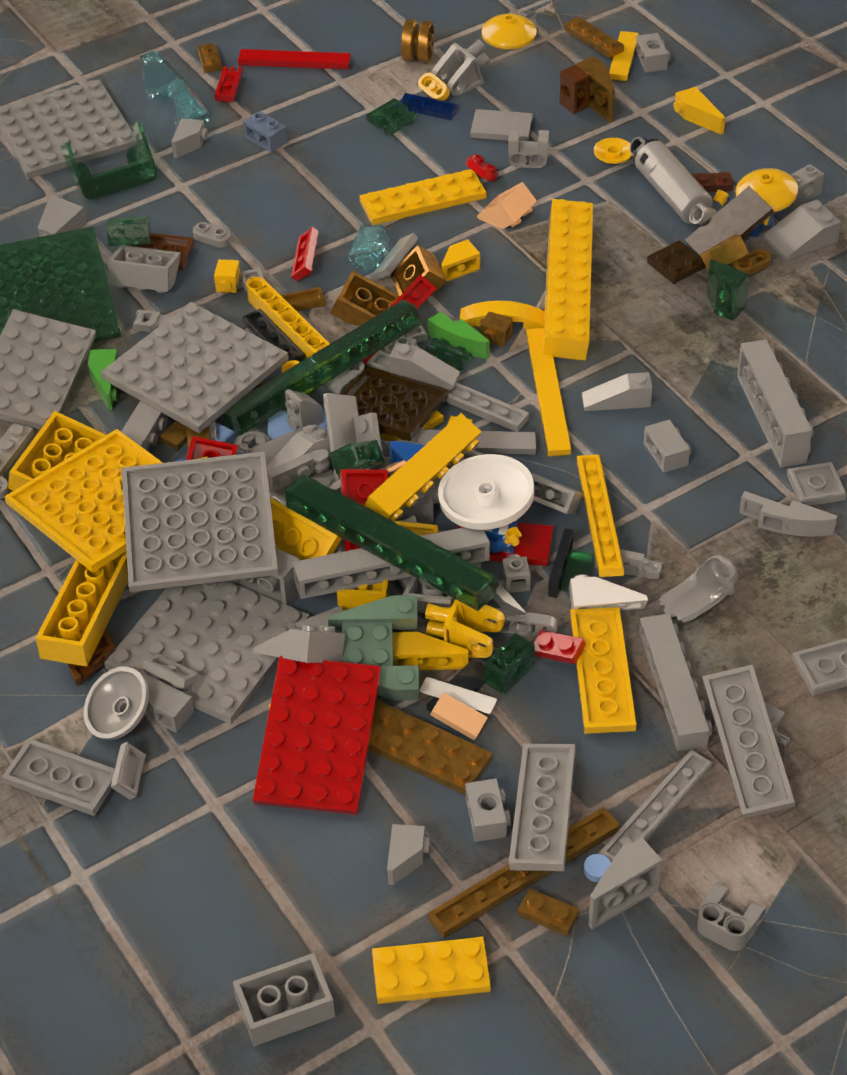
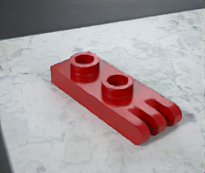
[214,66,243,102]

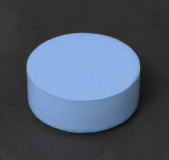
[584,854,611,882]

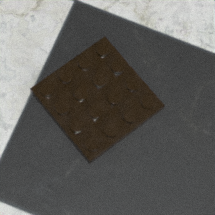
[342,366,448,441]

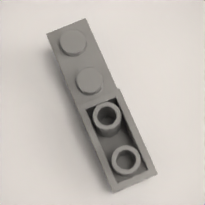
[739,491,838,537]

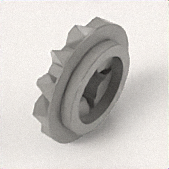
[234,431,270,453]

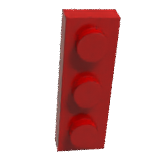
[291,227,318,282]

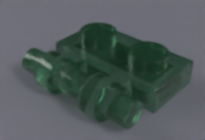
[366,98,417,135]
[424,338,472,372]

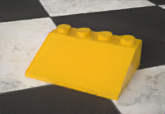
[8,411,106,491]

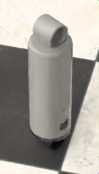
[630,137,717,226]

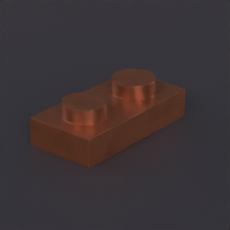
[692,172,734,192]

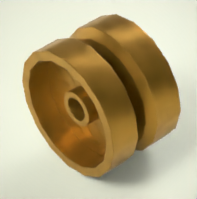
[401,19,435,63]

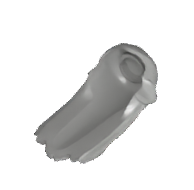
[659,555,738,622]

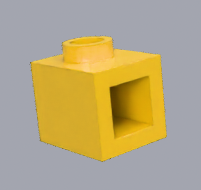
[214,259,240,293]

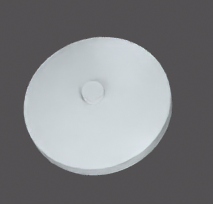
[438,454,535,530]

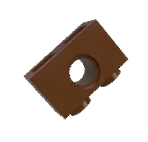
[559,65,590,114]

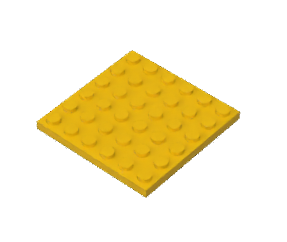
[4,429,163,573]

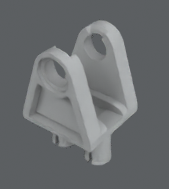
[431,39,490,96]

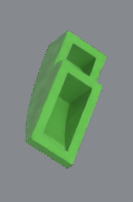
[428,312,490,359]

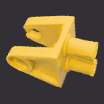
[425,593,506,658]

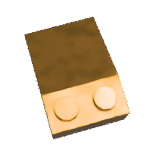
[575,56,615,123]
[330,270,400,327]

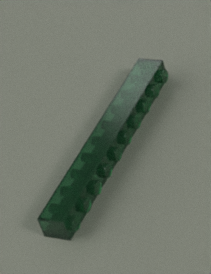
[222,300,423,435]
[285,474,496,611]

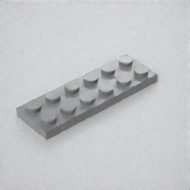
[702,664,795,819]
[509,744,576,871]

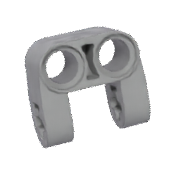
[508,129,549,168]
[697,882,767,951]

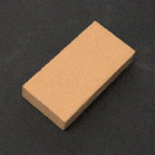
[430,692,488,741]

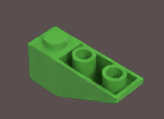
[88,349,118,411]

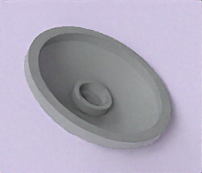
[83,666,149,740]

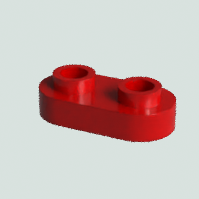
[465,154,499,182]

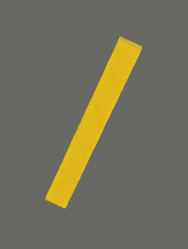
[526,328,571,456]
[577,455,624,577]

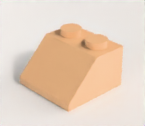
[477,182,537,229]

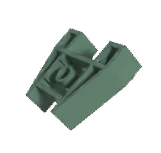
[328,595,419,700]

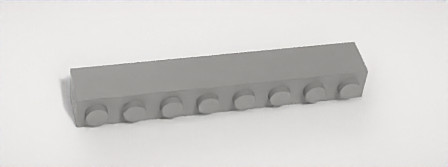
[292,527,490,599]

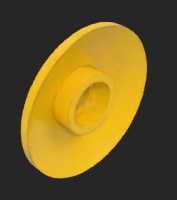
[594,138,632,164]

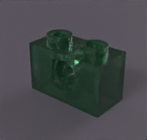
[106,216,151,247]
[329,440,385,475]
[484,633,535,695]

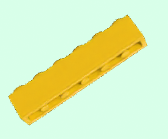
[364,413,482,526]

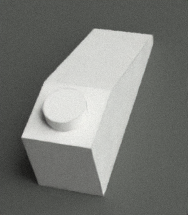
[569,575,648,611]

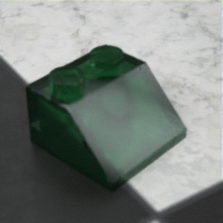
[706,259,750,321]

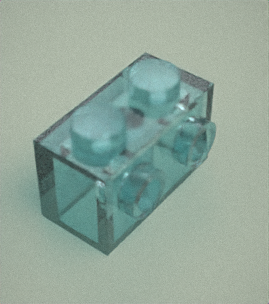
[348,224,390,270]

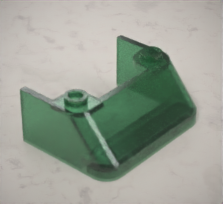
[61,121,157,200]

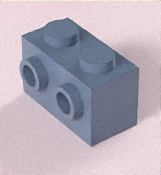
[243,111,288,153]

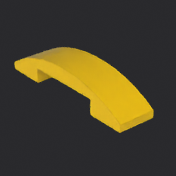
[460,301,545,329]

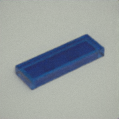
[398,93,458,121]

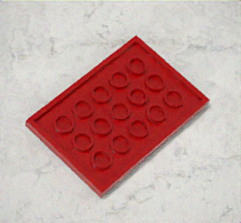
[253,656,381,815]

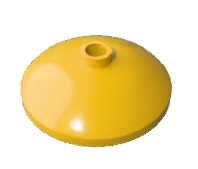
[482,14,537,49]
[736,168,798,212]

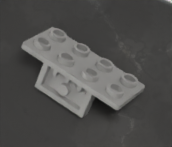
[323,393,383,482]

